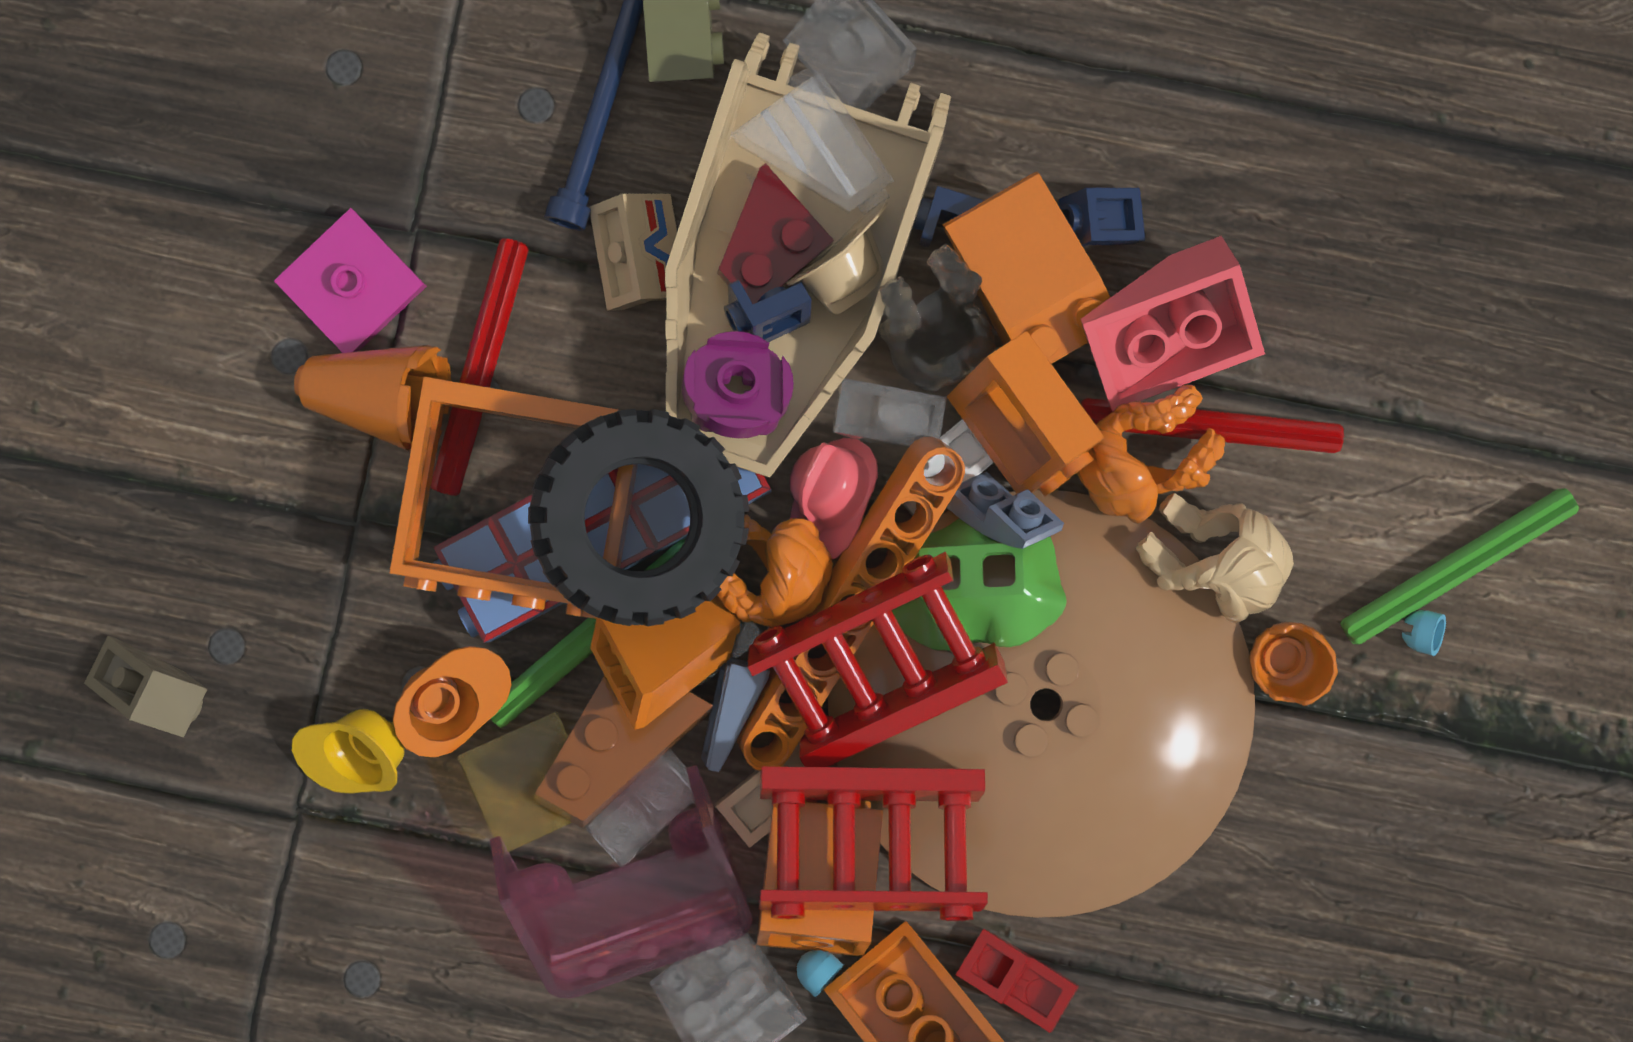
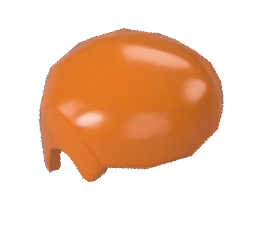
[1249,622,1338,706]

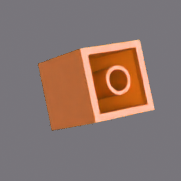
[756,800,883,957]

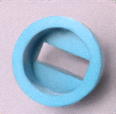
[1402,610,1446,656]
[797,950,844,997]

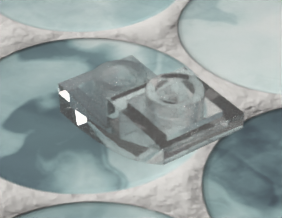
[586,750,706,868]

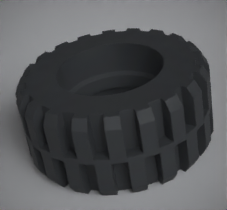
[528,408,749,626]

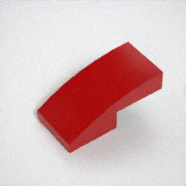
[956,928,1079,1033]

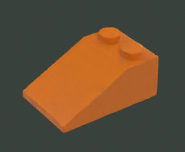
[943,172,1111,364]
[823,921,1004,1042]

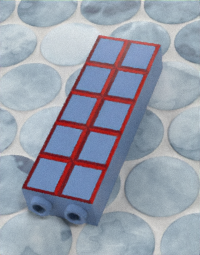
[433,464,772,643]

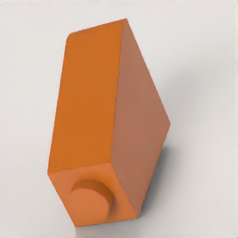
[590,595,740,730]

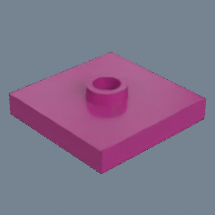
[274,208,427,353]

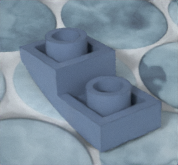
[947,472,1064,549]

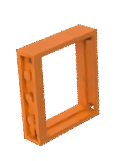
[389,377,638,619]

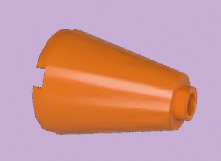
[294,345,452,452]

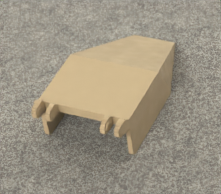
[665,33,951,478]

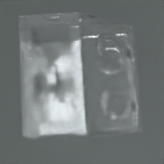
[650,917,807,1042]

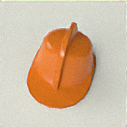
[393,646,512,757]

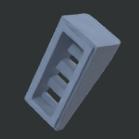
[701,658,770,772]

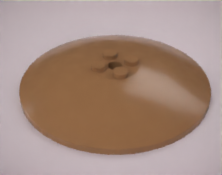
[828,490,1255,918]

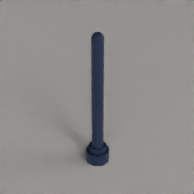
[544,0,644,231]

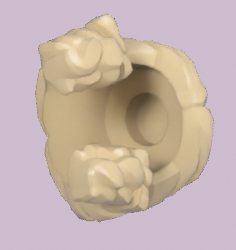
[1136,493,1294,623]

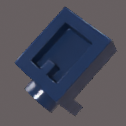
[913,186,985,247]
[1058,188,1145,247]
[724,280,812,342]

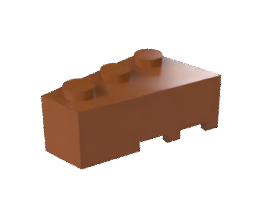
[535,675,713,828]

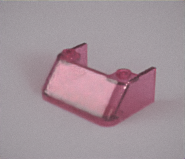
[490,765,752,998]

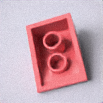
[1080,236,1265,412]

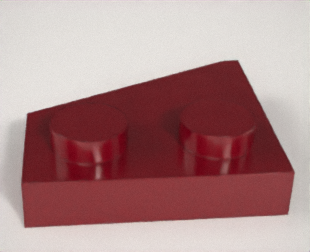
[717,163,834,304]

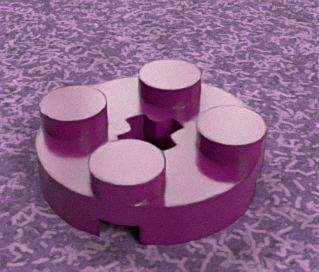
[682,331,794,438]

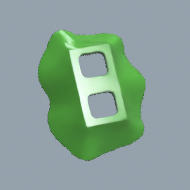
[892,518,1067,651]

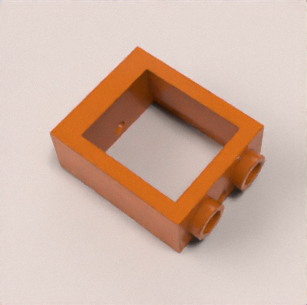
[946,331,1105,497]

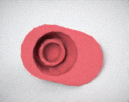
[790,438,878,560]

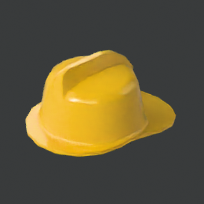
[292,709,404,793]

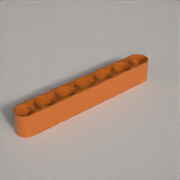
[736,437,965,771]

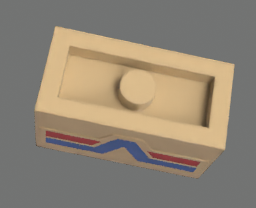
[589,194,677,311]

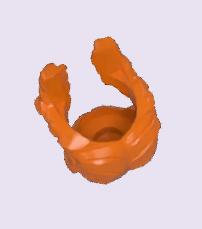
[1077,384,1225,523]
[717,514,833,627]

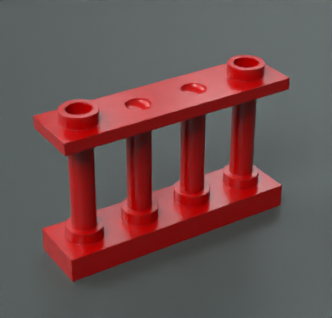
[747,551,1008,767]
[759,766,988,921]

